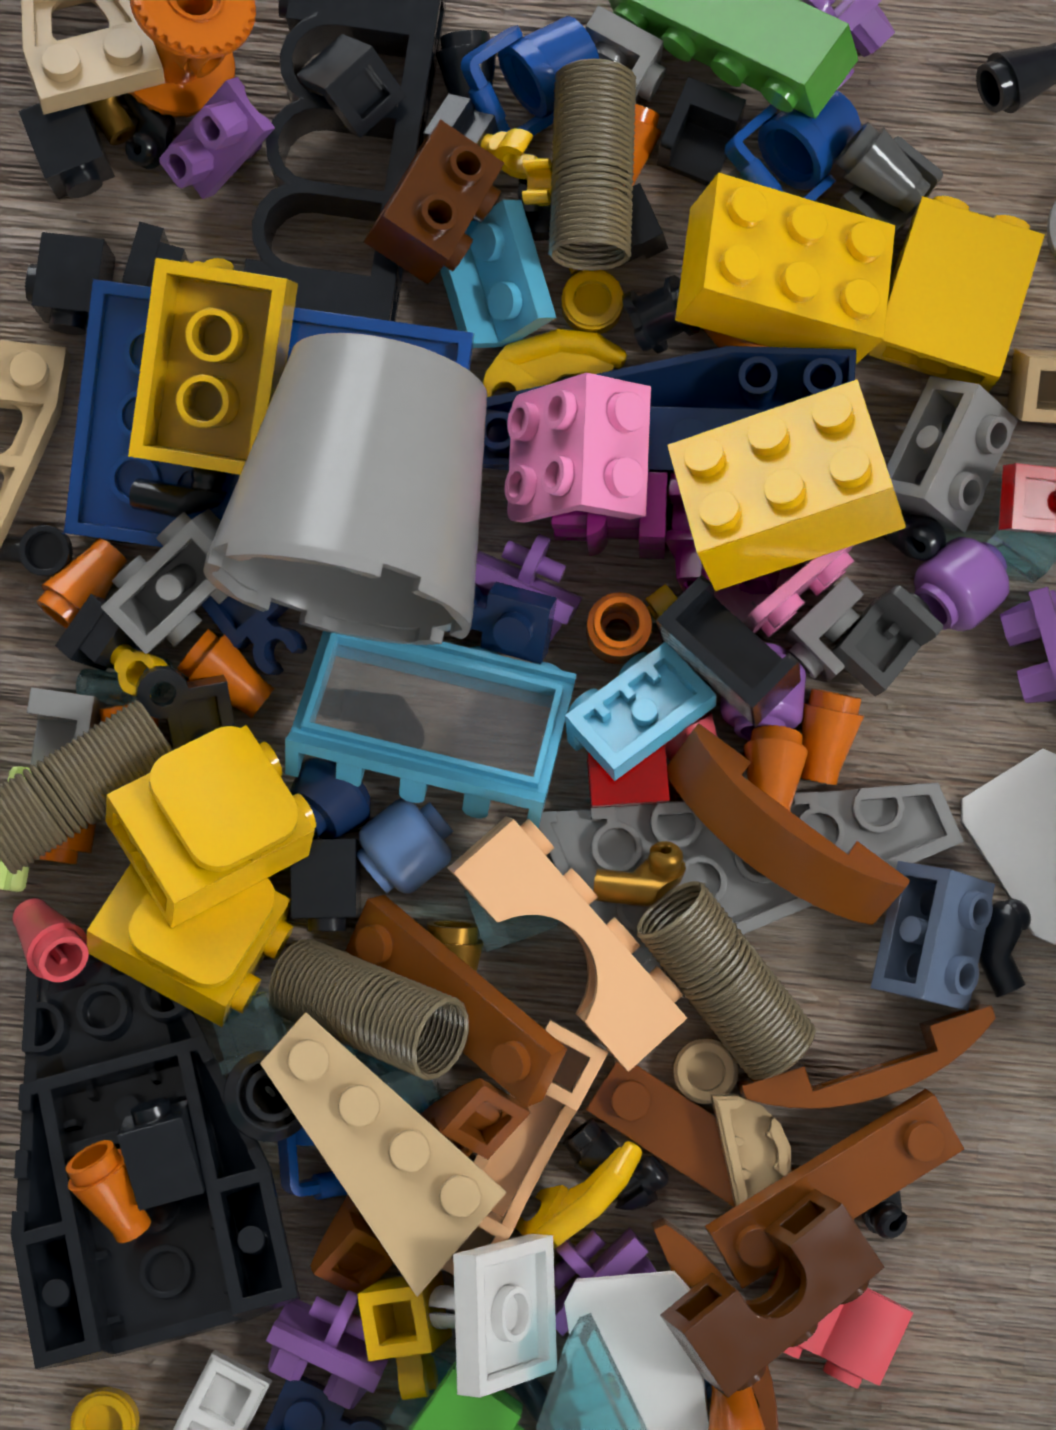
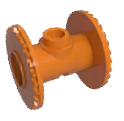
[129,0,256,118]

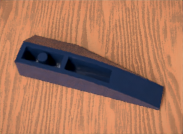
[483,346,856,484]

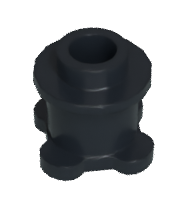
[622,275,700,354]

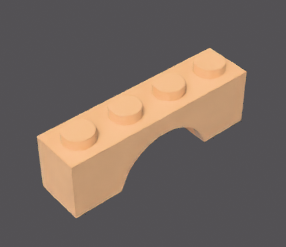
[447,816,687,1072]
[442,1019,609,1275]

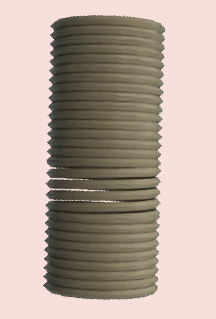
[548,59,637,271]
[0,700,173,874]
[636,881,816,1080]
[269,939,469,1081]

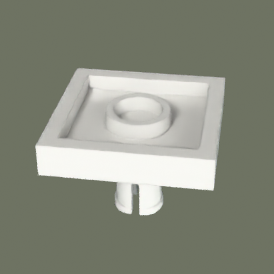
[429,1234,557,1398]

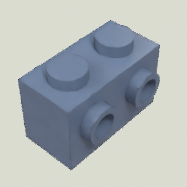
[870,861,995,1011]

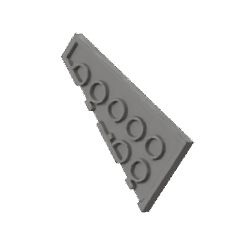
[539,783,964,973]

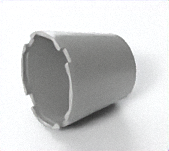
[203,333,487,645]

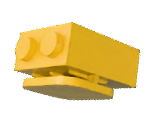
[868,196,1045,393]
[105,725,316,929]
[87,863,294,1027]

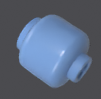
[357,798,454,893]

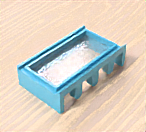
[285,631,577,829]

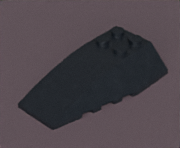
[11,954,300,1370]

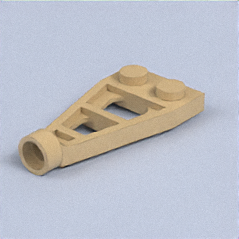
[21,0,165,115]
[0,340,71,549]

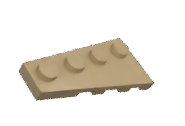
[260,1012,507,1297]

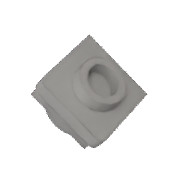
[586,5,667,104]
[785,576,864,682]

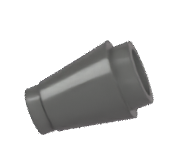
[834,122,931,214]

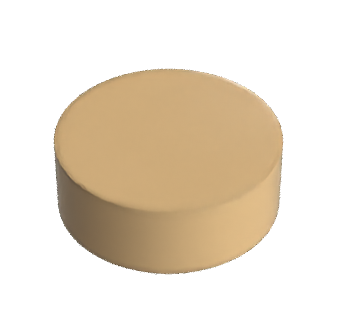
[672,1038,738,1104]

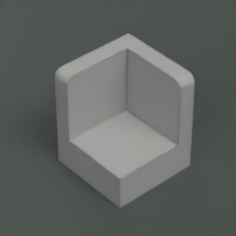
[27,687,106,768]

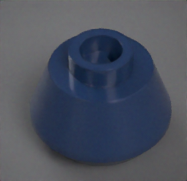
[290,757,371,839]

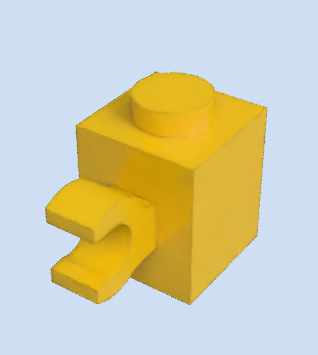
[357,1270,452,1400]

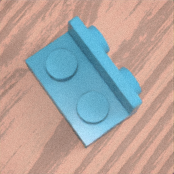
[440,200,557,348]
[565,642,716,781]

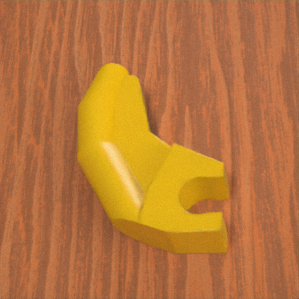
[483,329,627,397]
[515,1141,643,1249]

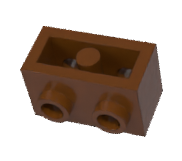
[363,119,504,285]

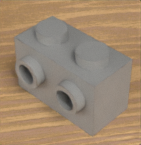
[887,376,1018,533]
[101,509,228,654]

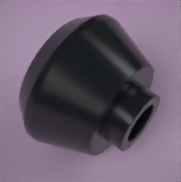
[223,1050,302,1142]

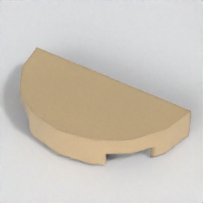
[711,1094,791,1207]

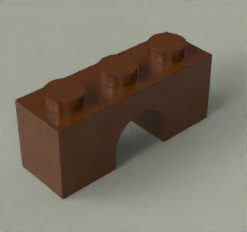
[660,1189,885,1398]

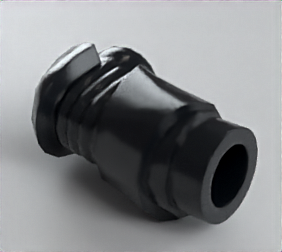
[562,1118,669,1211]

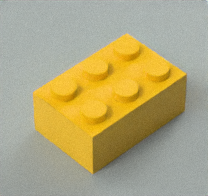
[675,172,895,364]
[128,258,298,475]
[667,379,906,591]

